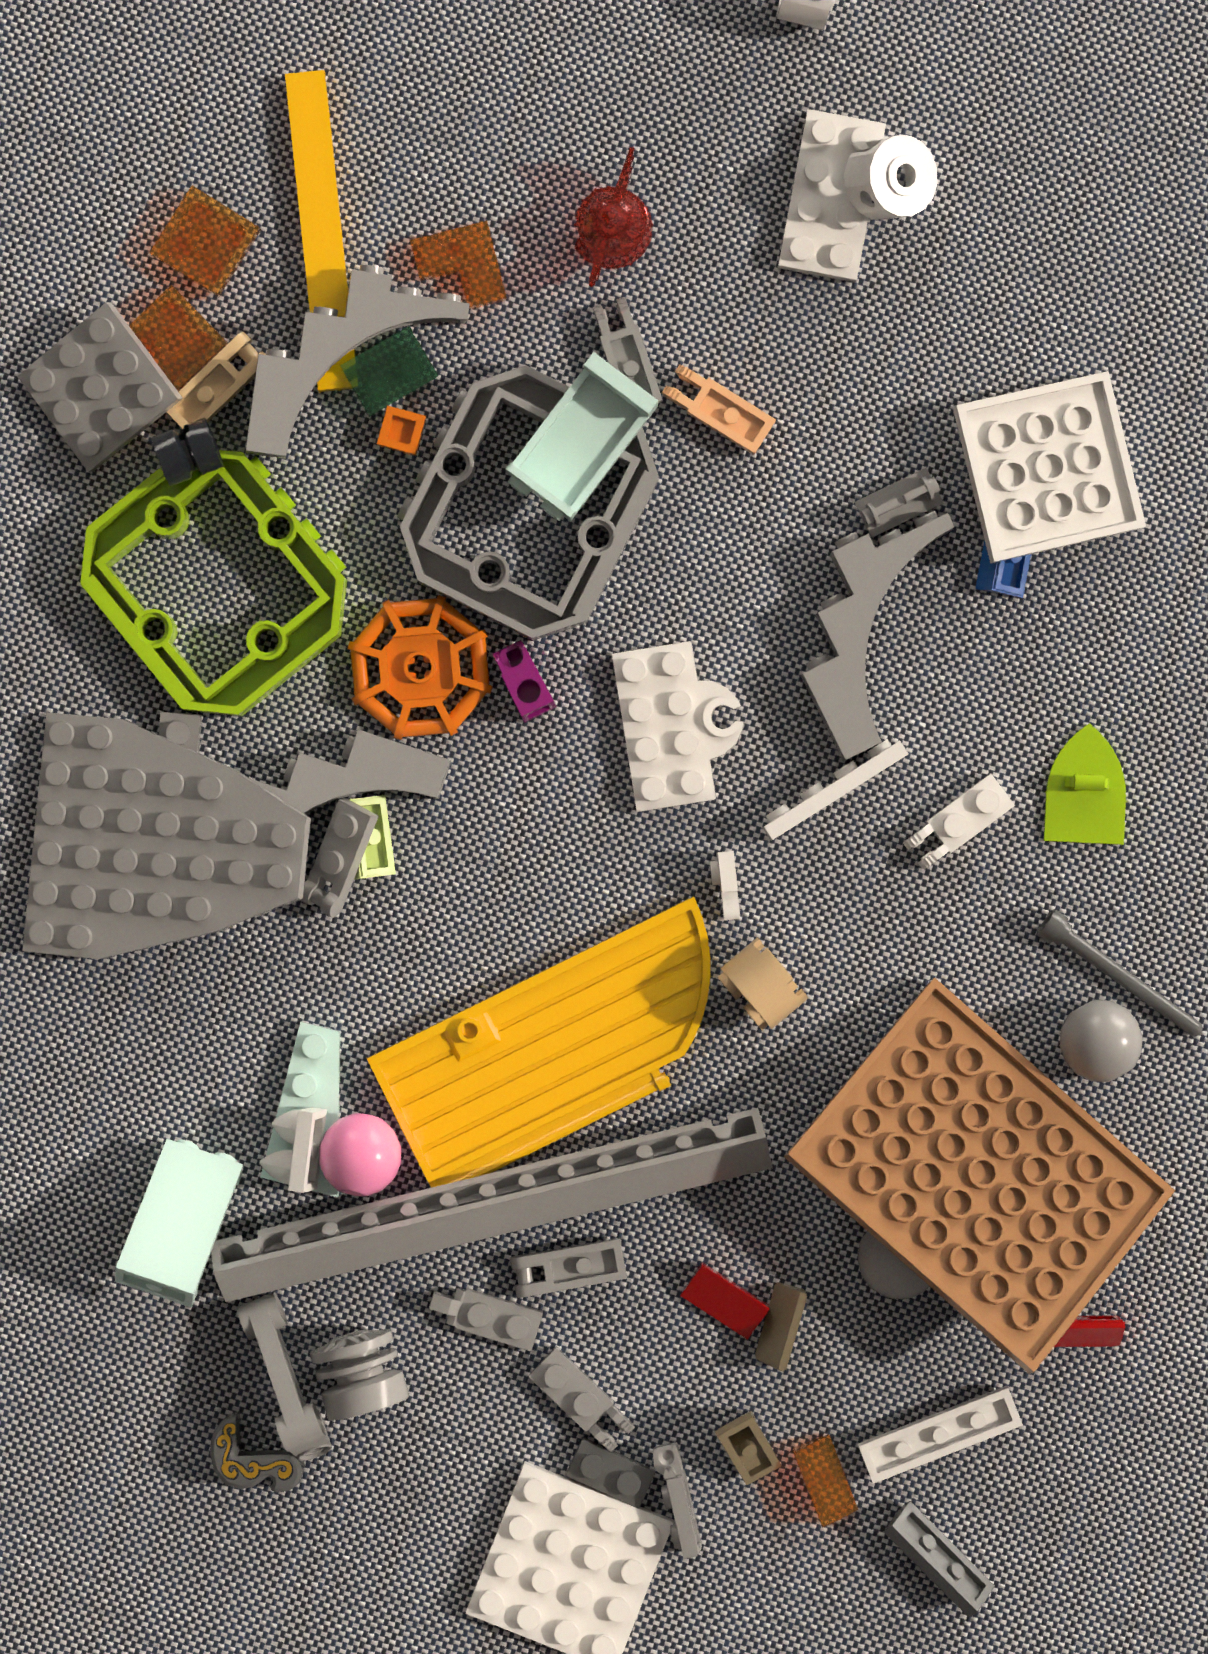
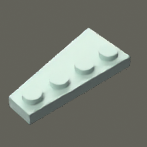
[260,1021,340,1197]

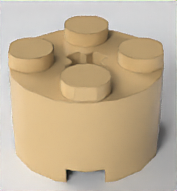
[718,937,809,1030]

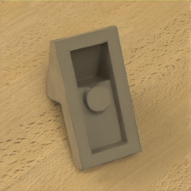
[715,1411,782,1485]

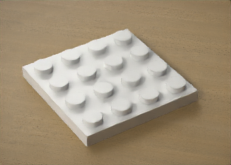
[953,371,1146,564]
[465,1461,674,1654]

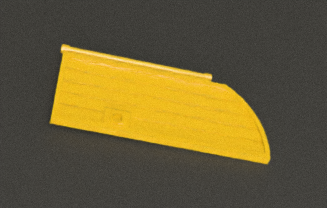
[367,896,710,1188]

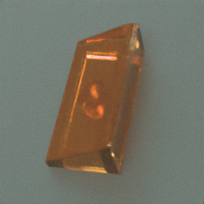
[792,1434,859,1528]

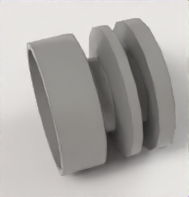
[310,1329,409,1421]

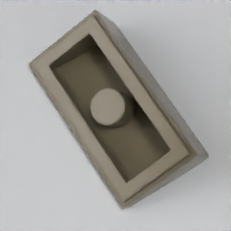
[755,1282,807,1372]

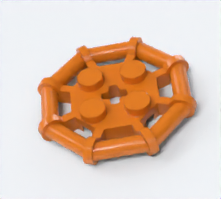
[347,595,493,740]

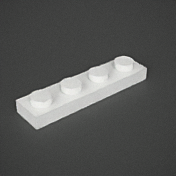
[762,739,908,841]
[858,1386,1023,1484]

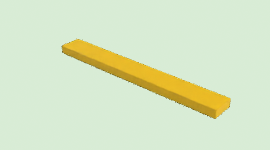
[285,70,358,392]

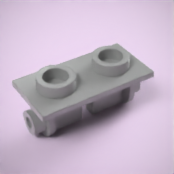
[854,467,944,538]

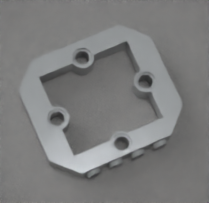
[397,365,659,641]

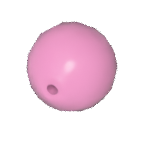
[319,1113,401,1197]

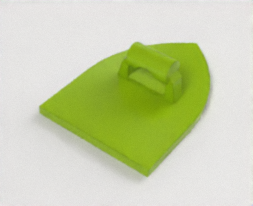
[1043,723,1126,845]

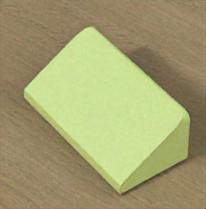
[349,795,396,880]

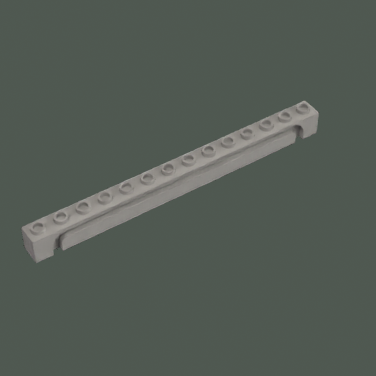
[211,1108,773,1302]

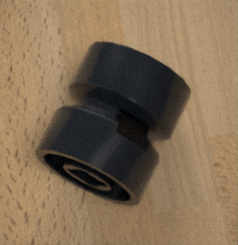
[152,418,224,487]

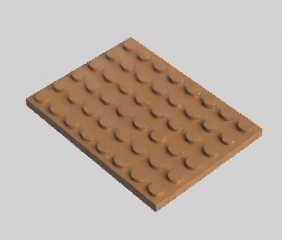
[784,977,1175,1374]

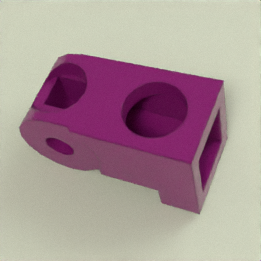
[493,640,556,723]

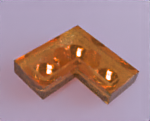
[410,221,507,310]

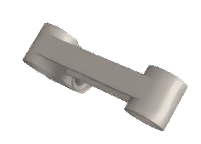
[237,1292,332,1461]

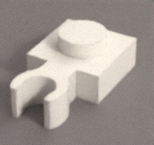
[710,851,740,921]

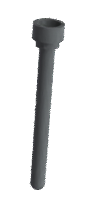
[1036,909,1203,1036]

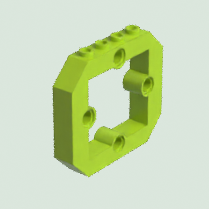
[80,450,347,716]

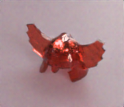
[574,147,653,287]

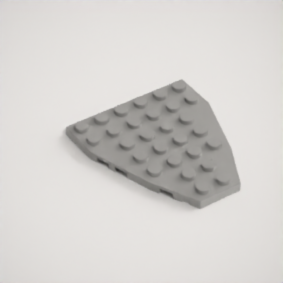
[22,712,311,959]

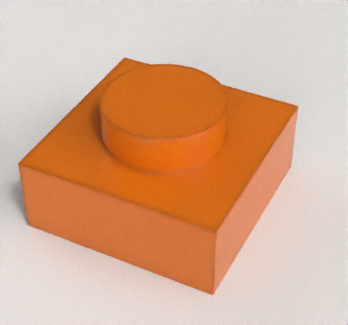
[377,405,427,456]

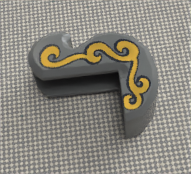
[210,1411,305,1493]

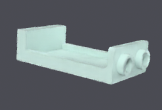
[506,352,658,521]
[115,1139,243,1308]

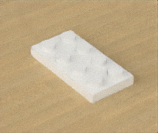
[778,109,886,283]

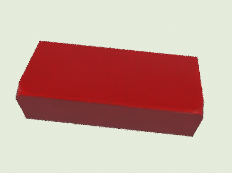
[680,1262,770,1340]
[1054,1315,1125,1347]

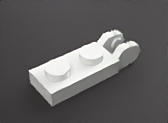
[903,774,1015,870]

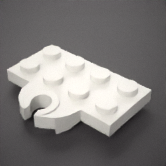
[612,641,744,812]

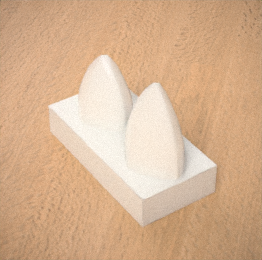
[259,1107,327,1193]

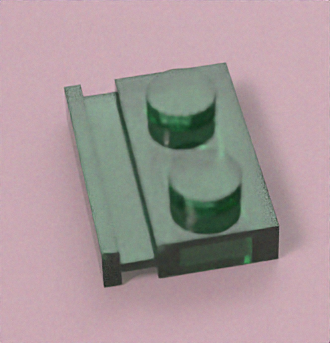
[340,326,438,417]

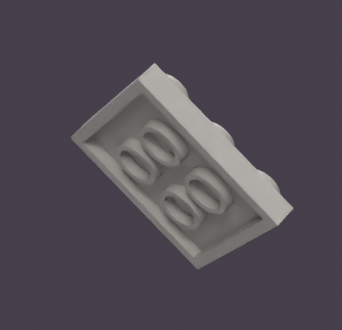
[17,302,183,472]

